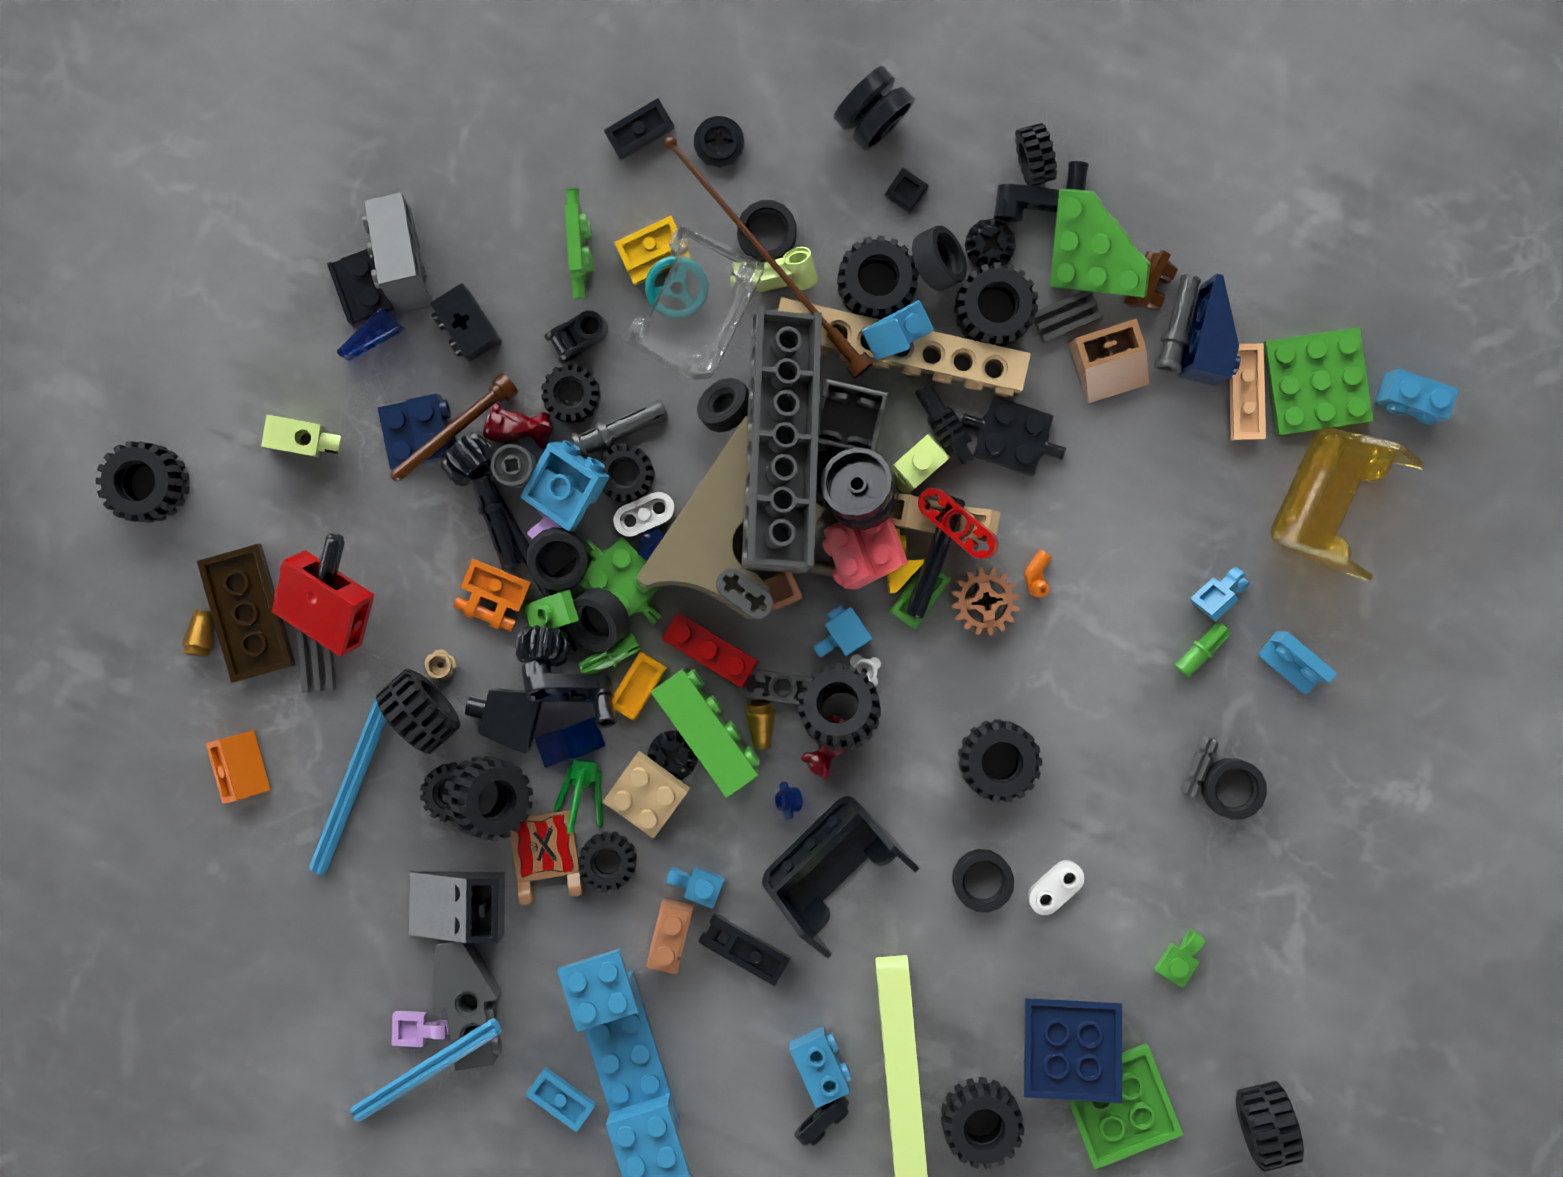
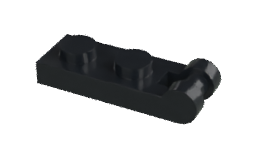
[698,913,791,986]

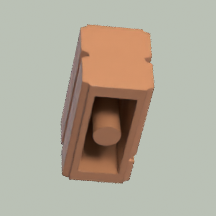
[646,898,694,974]

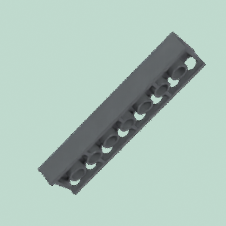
[742,306,822,573]

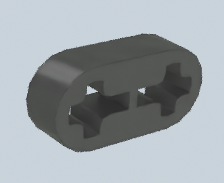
[716,568,773,619]

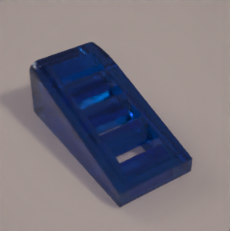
[337,308,405,361]

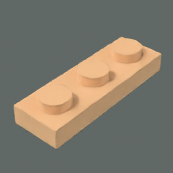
[1229,343,1266,441]

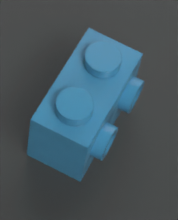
[1374,368,1459,425]
[789,1026,853,1108]

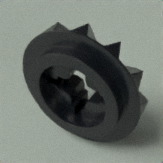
[694,116,744,168]
[965,218,1016,267]
[648,730,698,780]

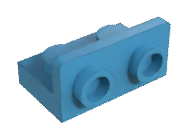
[1258,631,1338,694]

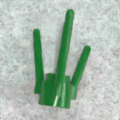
[554,759,603,834]

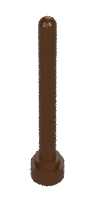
[391,373,518,482]

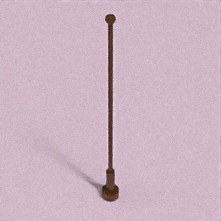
[664,136,874,379]

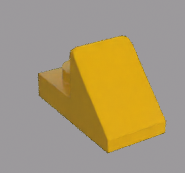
[887,529,925,593]

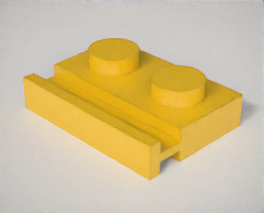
[614,215,691,286]

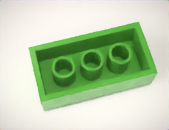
[651,666,760,798]

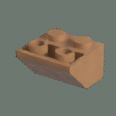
[1069,319,1149,404]

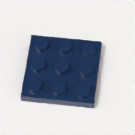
[1024,998,1122,1103]

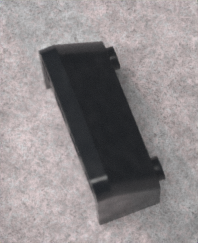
[762,796,920,959]

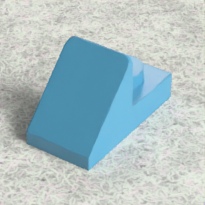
[861,300,934,360]

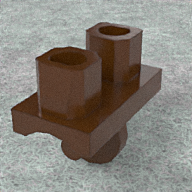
[1124,250,1178,310]

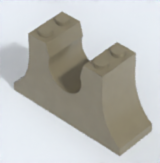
[636,416,825,620]

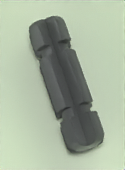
[1180,736,1219,798]

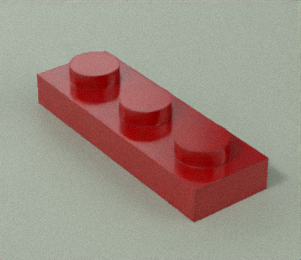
[662,612,759,688]

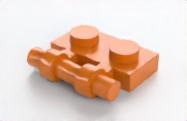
[453,558,532,632]

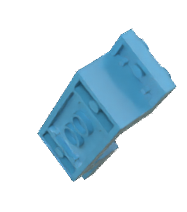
[557,948,692,1177]

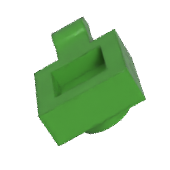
[1154,928,1206,988]

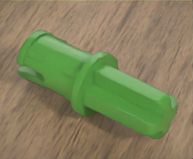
[1174,622,1231,679]
[578,633,641,674]

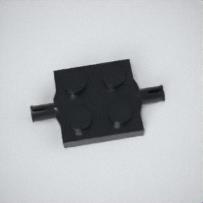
[961,395,1066,477]

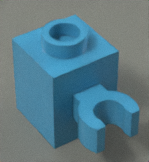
[813,605,873,658]

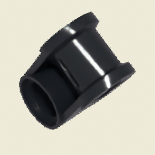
[544,310,608,364]

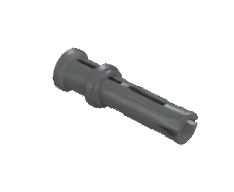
[1154,274,1201,373]
[572,399,668,459]

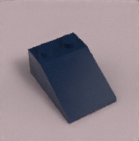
[1178,273,1241,386]

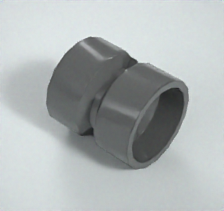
[491,444,538,488]

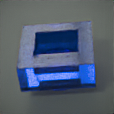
[637,527,665,561]

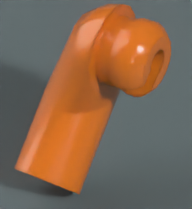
[1023,549,1052,598]

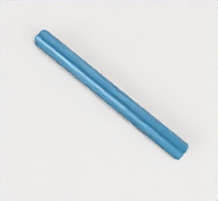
[309,698,387,875]
[350,1018,502,1122]

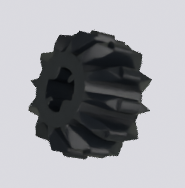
[440,433,495,487]
[515,625,570,667]

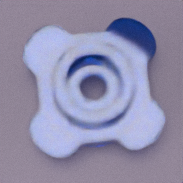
[775,782,803,820]

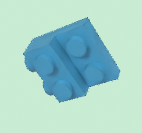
[520,440,610,532]

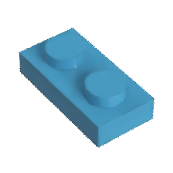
[525,1066,596,1132]

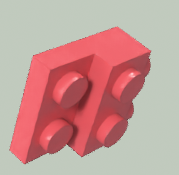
[822,515,908,590]

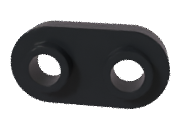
[794,1096,849,1146]

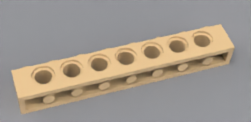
[778,297,1031,398]

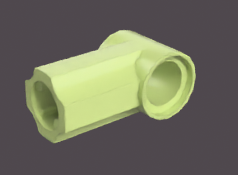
[751,247,818,293]

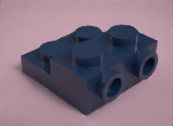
[378,393,457,470]

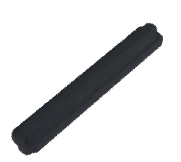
[906,496,965,619]

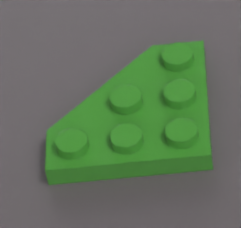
[1050,188,1151,298]

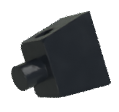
[465,688,542,754]

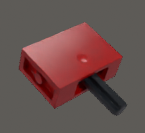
[272,533,375,657]

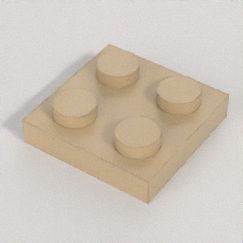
[602,751,690,839]

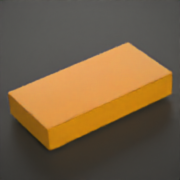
[612,651,668,721]

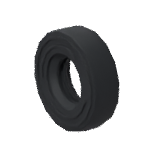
[697,378,749,433]

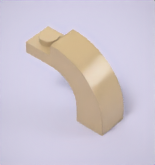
[891,493,1001,543]

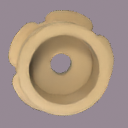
[424,649,456,680]

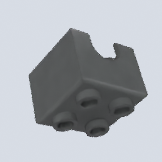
[818,379,889,452]

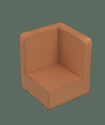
[763,572,803,611]

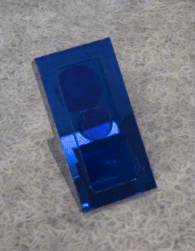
[534,716,606,768]

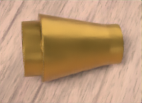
[181,610,214,657]
[744,701,776,749]

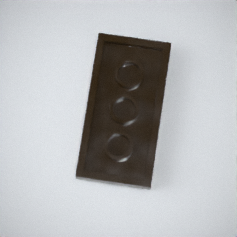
[196,544,296,683]

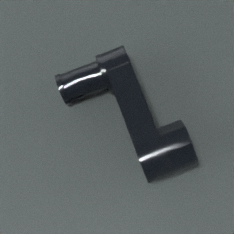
[994,161,1089,223]
[521,659,617,728]

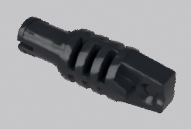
[915,383,974,465]

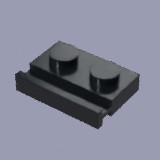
[327,249,394,325]

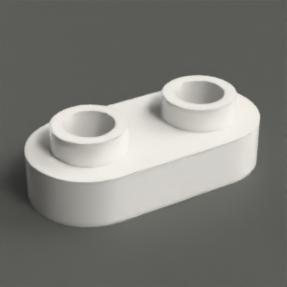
[613,492,675,537]
[1028,860,1084,915]

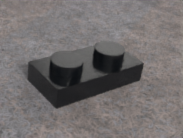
[604,98,675,161]

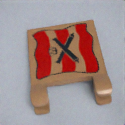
[510,810,584,905]

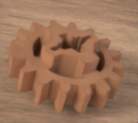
[950,567,1020,636]

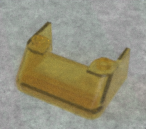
[1271,428,1424,581]

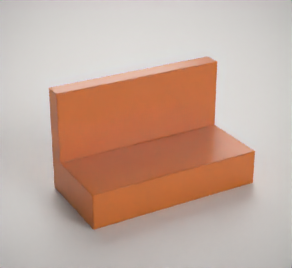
[206,730,271,804]

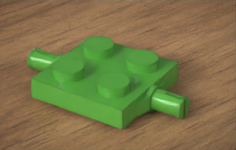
[565,188,594,299]
[579,536,663,625]

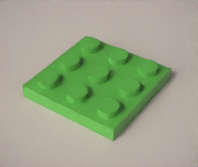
[1263,327,1374,436]
[1067,1043,1183,1170]

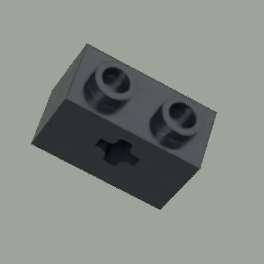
[430,283,502,361]

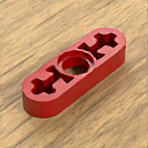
[918,488,999,559]

